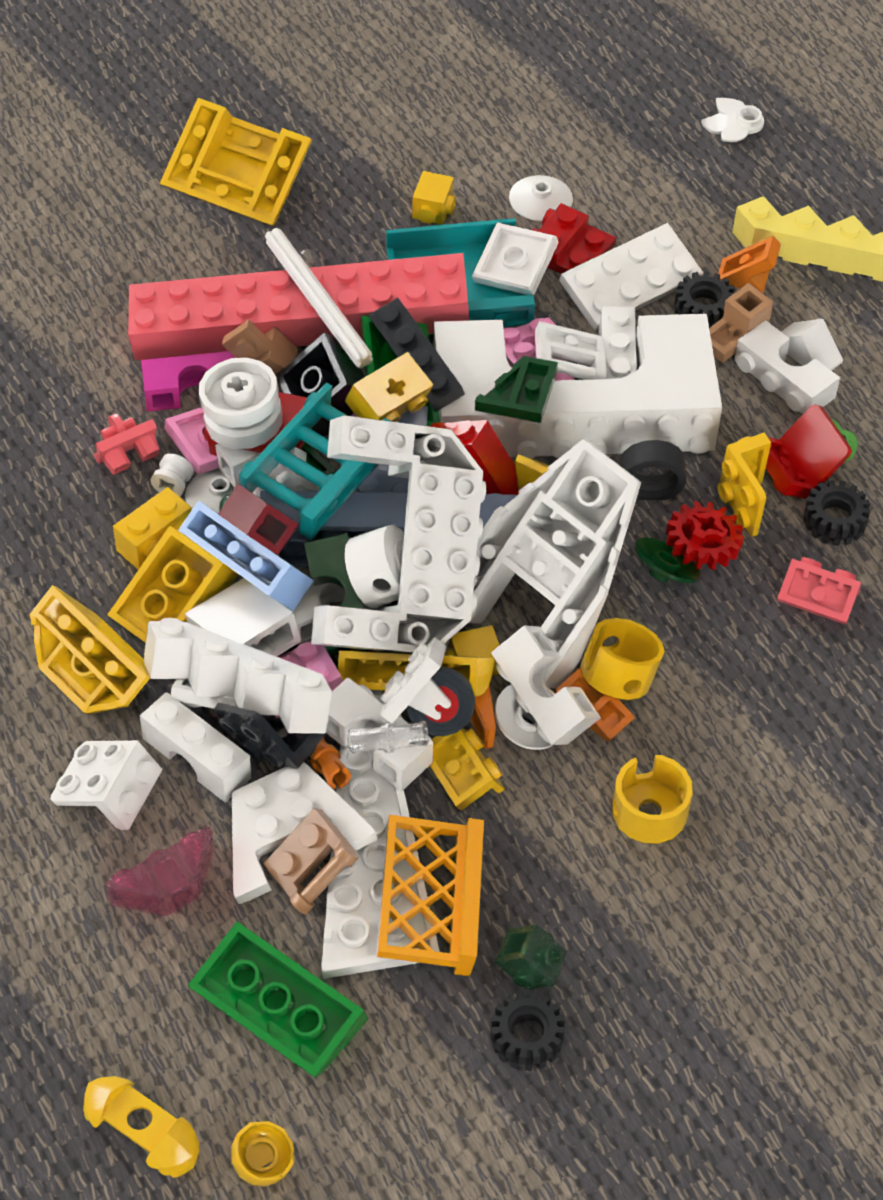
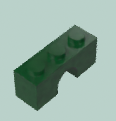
[304,534,364,656]

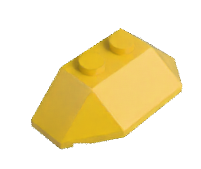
[30,585,150,714]

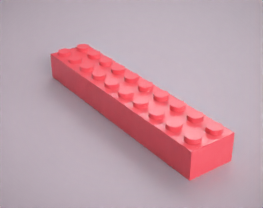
[128,253,470,360]

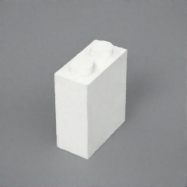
[185,578,301,657]

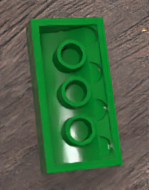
[187,921,369,1079]

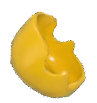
[231,1121,295,1187]

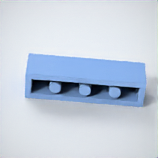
[178,501,314,611]

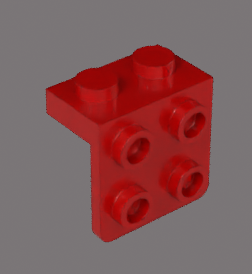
[757,404,852,499]

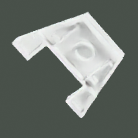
[232,762,379,904]

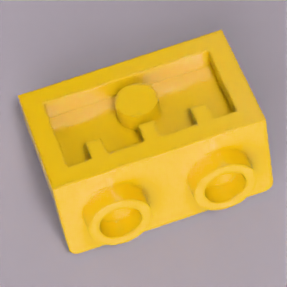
[430,728,505,811]

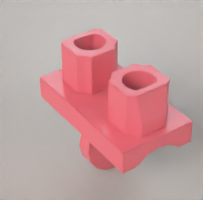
[94,413,160,475]

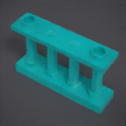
[239,382,392,540]

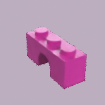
[141,351,235,412]

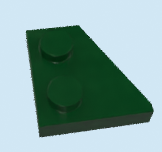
[475,356,558,423]

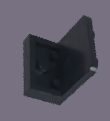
[213,703,325,769]

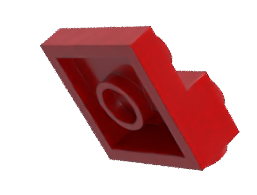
[532,203,616,274]

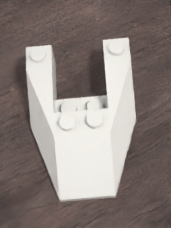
[468,439,641,689]

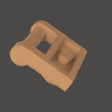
[263,808,359,914]

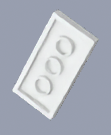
[559,223,703,331]

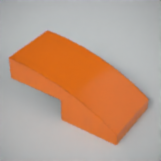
[553,668,635,742]

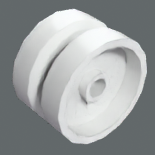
[199,358,283,449]

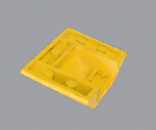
[160,98,312,226]

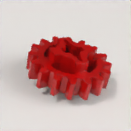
[665,501,744,570]

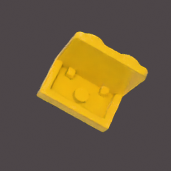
[717,432,771,537]

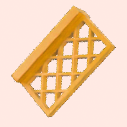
[377,815,484,976]

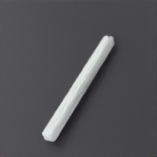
[265,228,373,368]

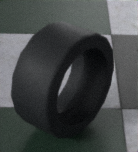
[619,440,687,500]

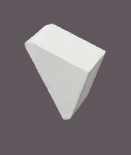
[781,319,843,371]

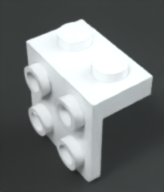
[50,740,163,830]

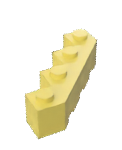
[732,196,883,282]

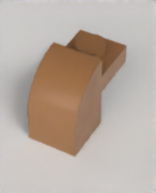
[709,283,773,363]
[222,319,298,377]

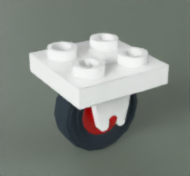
[380,637,475,736]

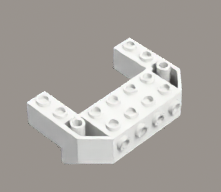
[311,416,486,654]

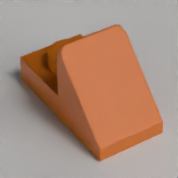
[718,236,781,293]

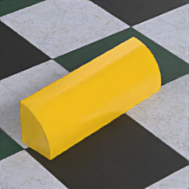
[338,650,494,696]

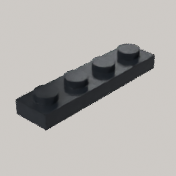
[369,297,465,412]

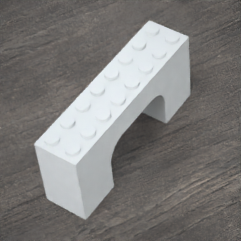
[433,314,722,459]

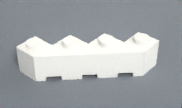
[143,618,332,733]

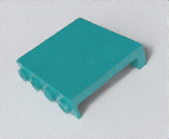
[386,218,535,327]

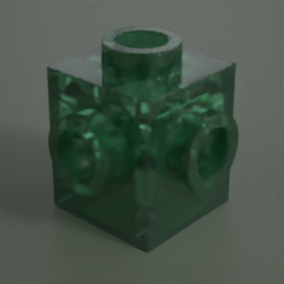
[495,924,567,990]

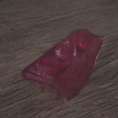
[105,826,214,916]

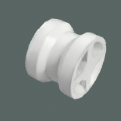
[151,454,194,497]

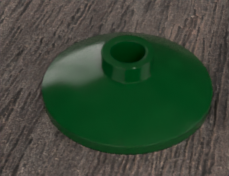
[635,537,700,583]

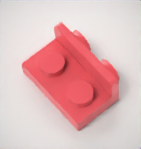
[777,557,861,625]

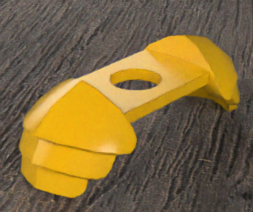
[83,1076,200,1178]

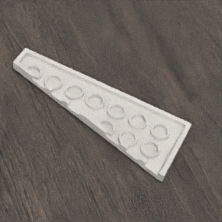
[321,690,440,979]

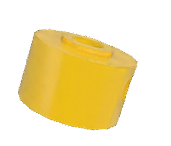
[580,618,665,700]
[612,755,693,844]

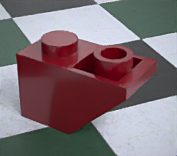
[218,484,300,555]

